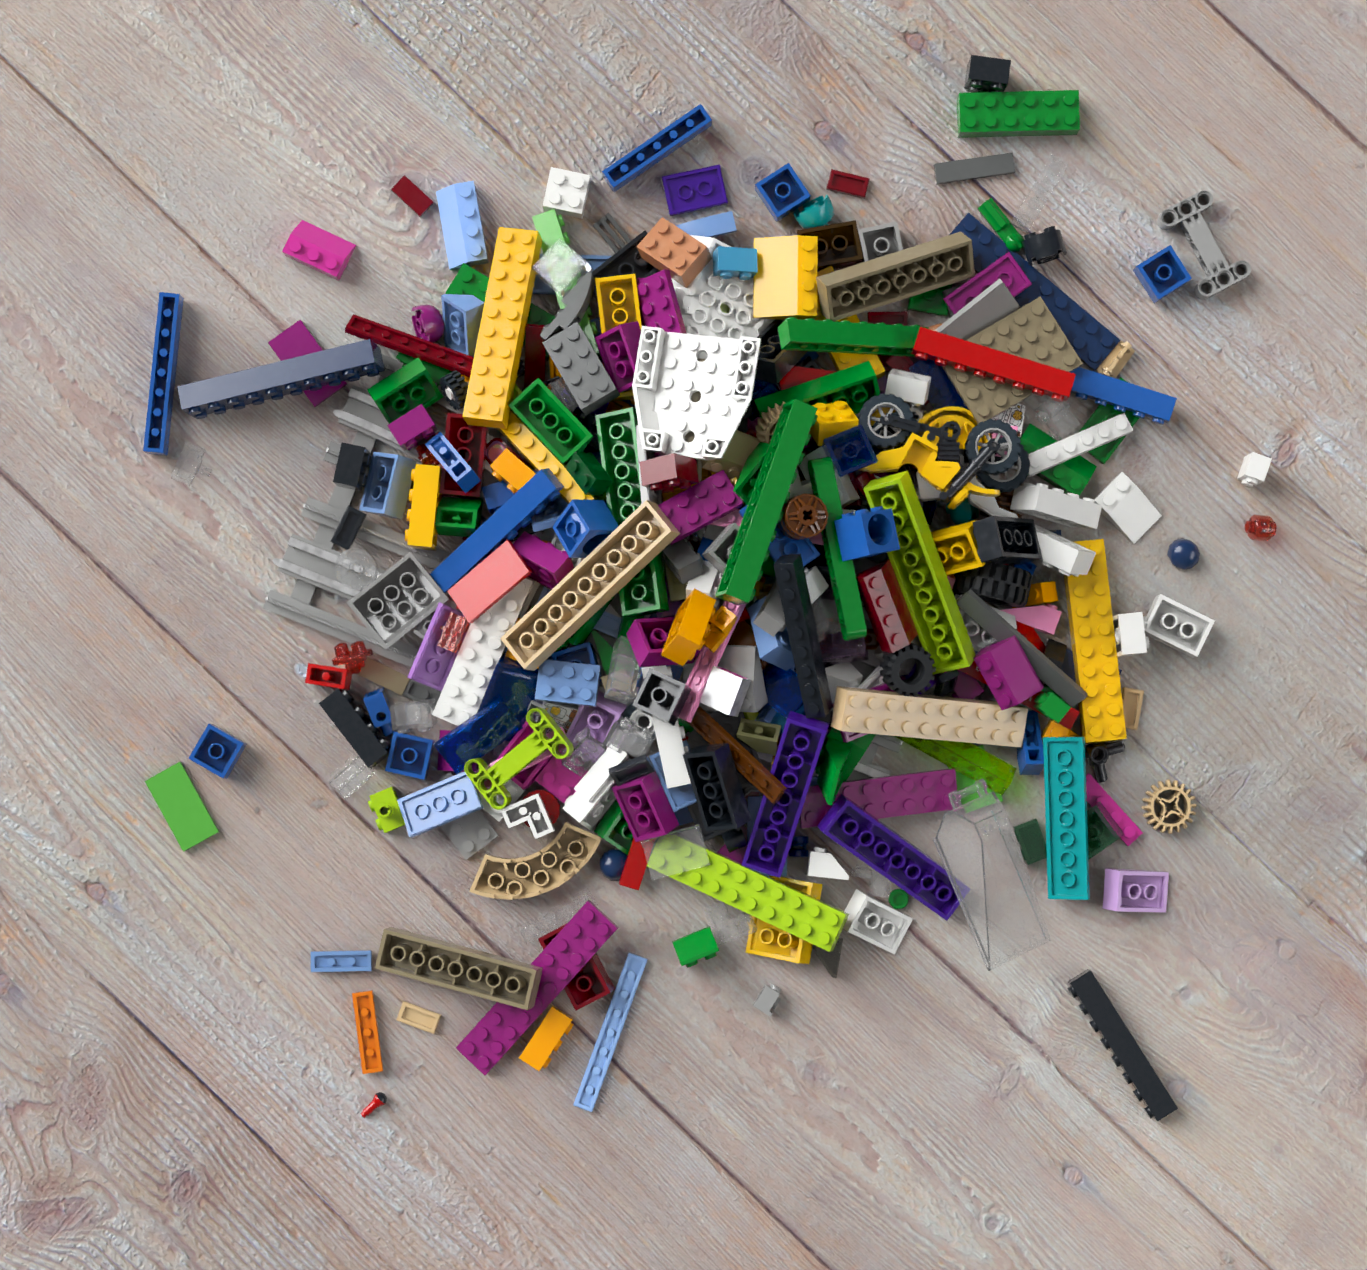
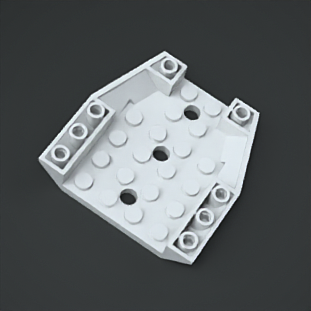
[672,235,775,360]
[632,326,761,460]

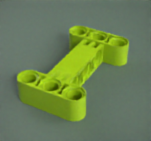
[464,707,574,810]

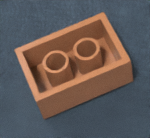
[636,217,712,288]

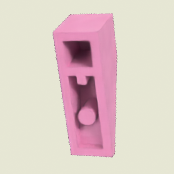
[1001,603,1062,636]

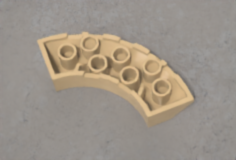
[469,822,602,900]

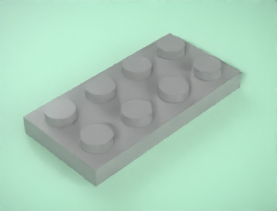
[434,771,499,860]

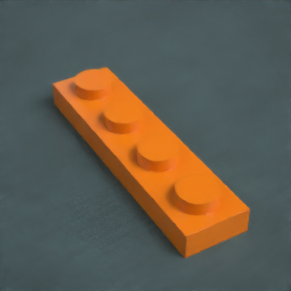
[352,990,384,1074]

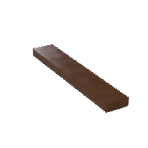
[687,706,787,804]

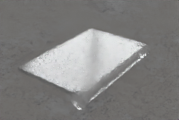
[641,824,710,880]

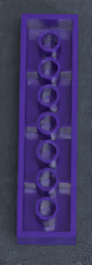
[742,711,830,878]
[817,793,971,921]

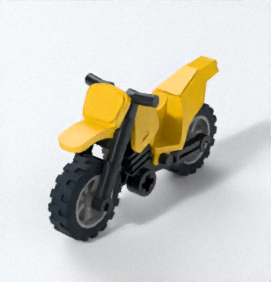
[847,393,1021,510]

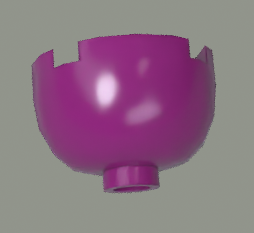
[412,304,444,343]

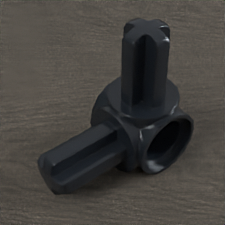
[1085,740,1125,783]

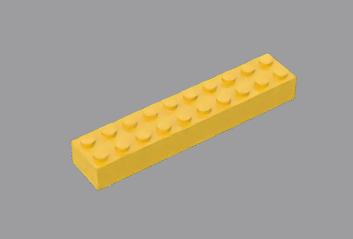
[462,227,542,429]
[1063,539,1127,744]

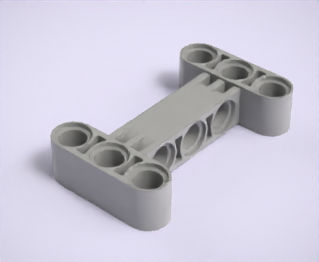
[1157,190,1251,300]

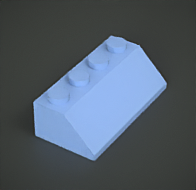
[436,181,489,270]

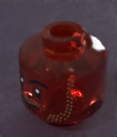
[1245,514,1277,541]

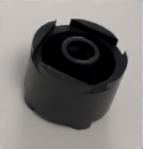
[1022,226,1067,266]

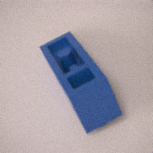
[425,432,481,494]
[1017,710,1044,775]

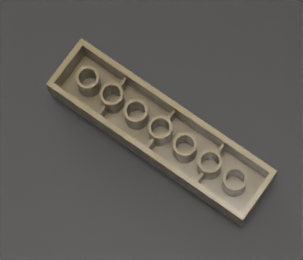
[816,232,975,321]
[375,927,543,1010]

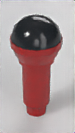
[361,1092,387,1118]

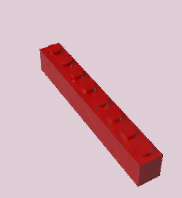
[912,327,1076,402]

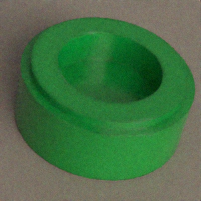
[888,889,909,909]

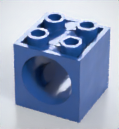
[552,499,618,558]
[834,506,900,561]

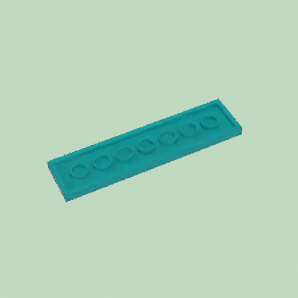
[1043,737,1090,900]

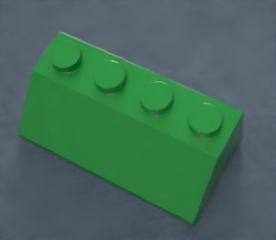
[508,378,593,466]
[1016,423,1097,496]

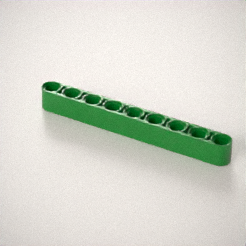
[808,456,867,641]

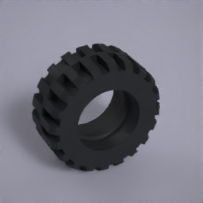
[952,563,1033,608]

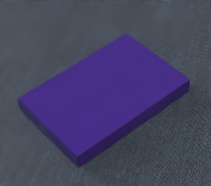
[662,164,728,216]

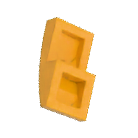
[703,605,738,653]

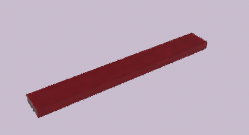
[345,314,474,377]

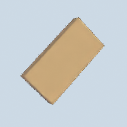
[1122,687,1144,730]
[396,1001,442,1034]

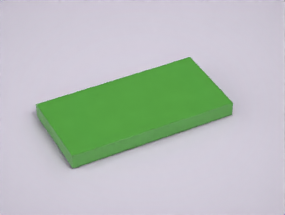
[145,762,220,852]

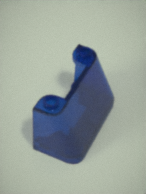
[470,651,539,742]

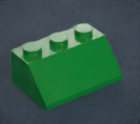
[367,358,443,424]

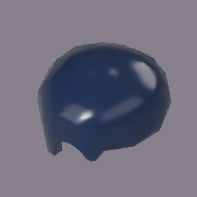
[1167,538,1200,570]
[600,849,627,881]

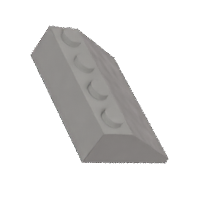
[347,551,449,650]
[683,645,768,712]

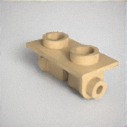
[1096,341,1135,378]

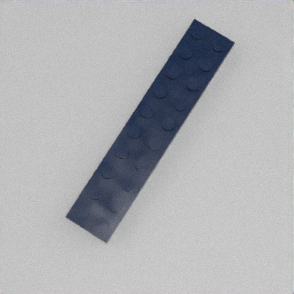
[949,212,1121,371]

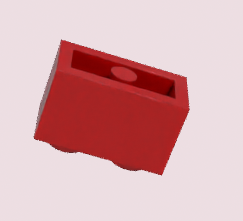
[305,663,353,690]

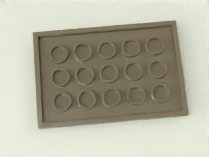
[942,296,1083,424]

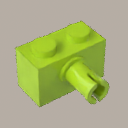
[368,787,405,833]

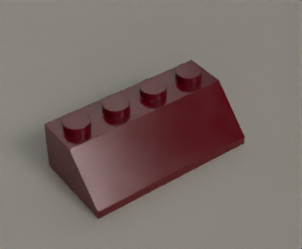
[439,413,488,499]
[856,559,918,653]
[538,923,615,1011]

